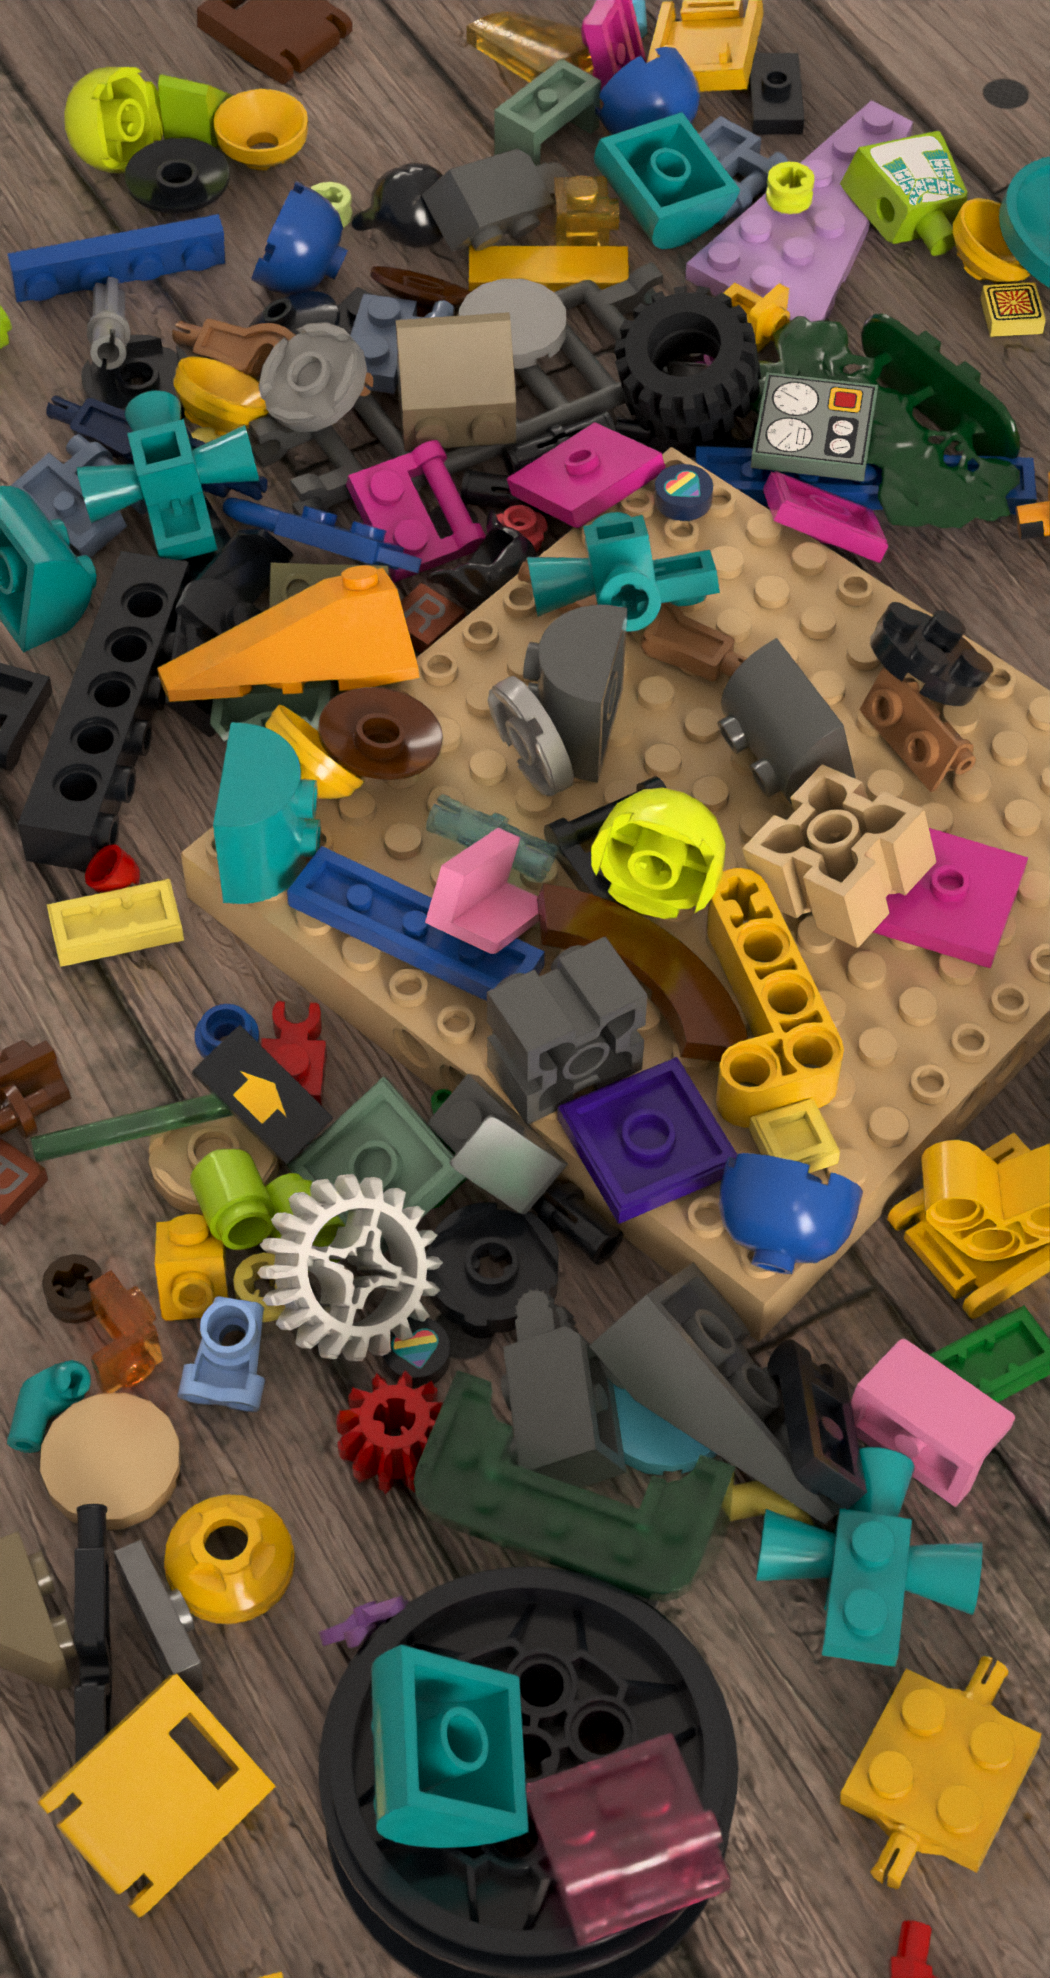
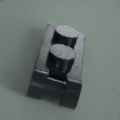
[767,1339,867,1510]

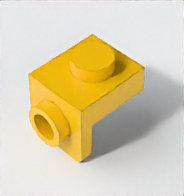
[723,282,790,352]
[154,1214,229,1321]

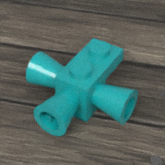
[76,391,260,560]
[527,512,720,632]
[756,1447,983,1667]

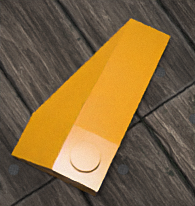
[157,565,419,702]

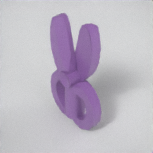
[319,1595,409,1648]

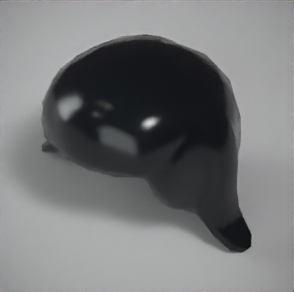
[351,163,444,248]
[426,510,537,611]

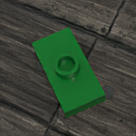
[930,1305,1050,1403]

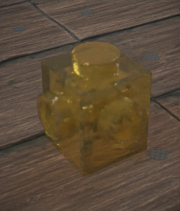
[553,175,619,246]

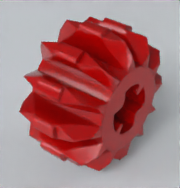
[336,1370,455,1495]

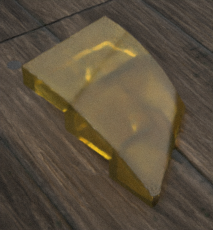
[466,11,593,83]

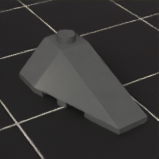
[589,1262,842,1524]

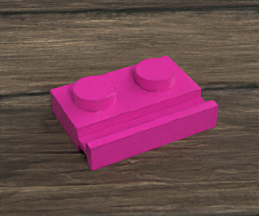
[581,0,647,105]

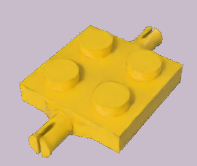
[840,1656,1042,1889]

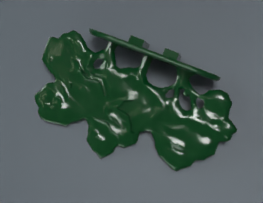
[750,313,1020,528]

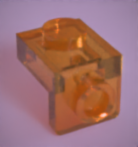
[88,1270,163,1393]

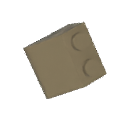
[395,312,516,451]

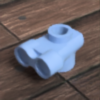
[177,1296,265,1412]

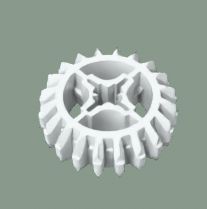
[257,1174,444,1361]

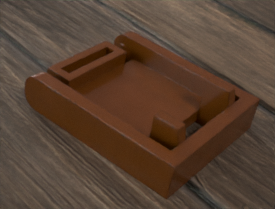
[197,0,353,84]

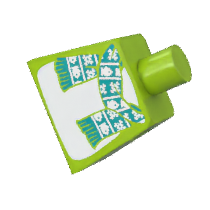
[840,131,968,256]

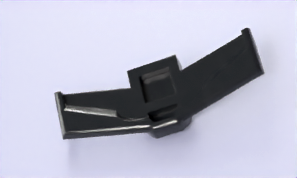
[164,529,293,737]

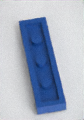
[8,214,225,303]
[287,846,545,1001]

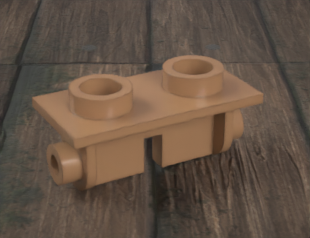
[859,666,976,792]

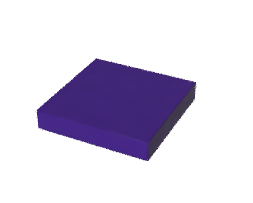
[557,1057,737,1224]

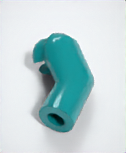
[7,1360,91,1453]

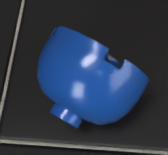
[595,47,700,135]
[251,181,348,295]
[718,1153,863,1274]

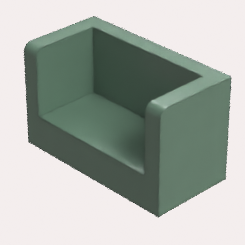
[494,58,601,166]

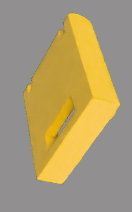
[647,0,763,92]
[887,1132,1050,1319]
[37,1673,276,1918]

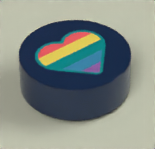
[654,464,713,521]

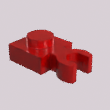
[261,1001,327,1106]

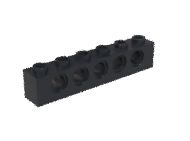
[18,551,191,871]

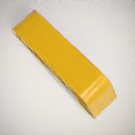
[706,868,844,1128]
[921,1140,1050,1261]

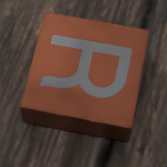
[400,583,466,653]
[0,1138,48,1226]

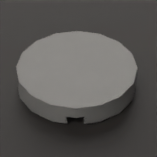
[459,279,566,369]
[259,322,367,432]
[487,676,574,796]

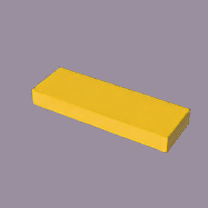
[469,246,629,292]

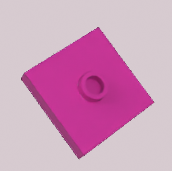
[506,422,666,528]
[763,471,889,563]
[873,828,1028,969]

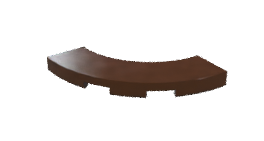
[537,883,748,1062]

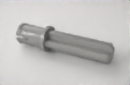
[86,277,131,370]

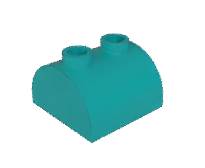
[594,112,741,249]
[0,486,97,652]
[213,722,321,904]
[371,1645,528,1848]

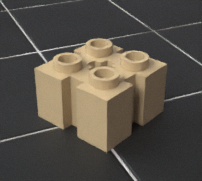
[742,764,937,948]

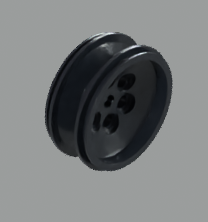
[319,1566,738,1978]

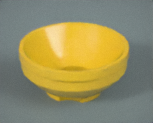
[213,89,308,170]
[952,198,1031,283]
[173,357,269,436]
[265,705,366,799]
[164,1494,295,1624]

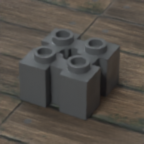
[487,936,648,1125]

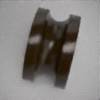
[42,1254,107,1324]

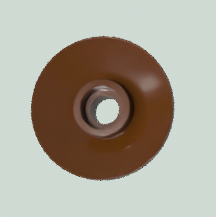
[370,266,471,318]
[318,687,443,780]

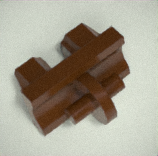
[0,1040,72,1139]

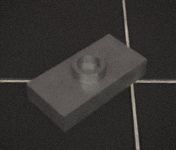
[114,1539,204,1695]

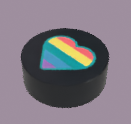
[382,1317,451,1388]

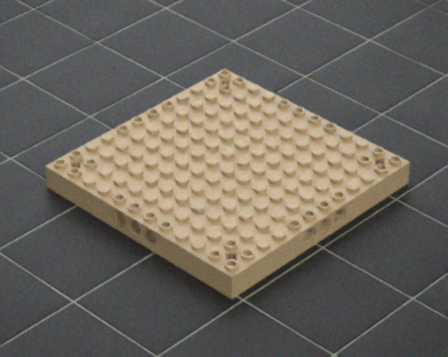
[181,447,1050,1342]

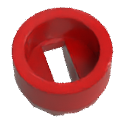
[85,844,140,893]

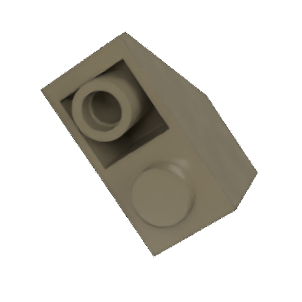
[0,1531,78,1691]

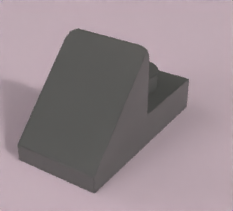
[427,1074,568,1214]

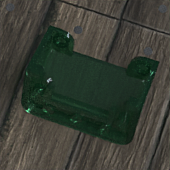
[414,1370,735,1602]

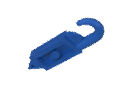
[223,497,422,573]

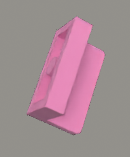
[425,828,539,954]
[851,1339,1015,1507]

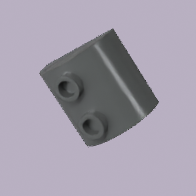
[523,605,627,783]
[717,638,856,806]

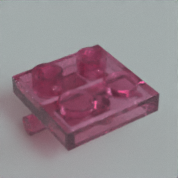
[526,1733,731,1946]

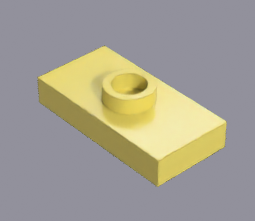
[47,879,184,967]

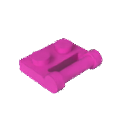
[346,440,486,583]

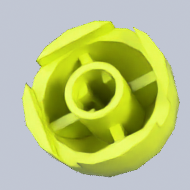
[64,67,163,173]
[591,788,726,919]

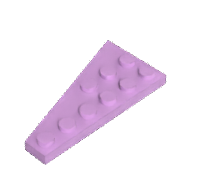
[685,100,913,322]

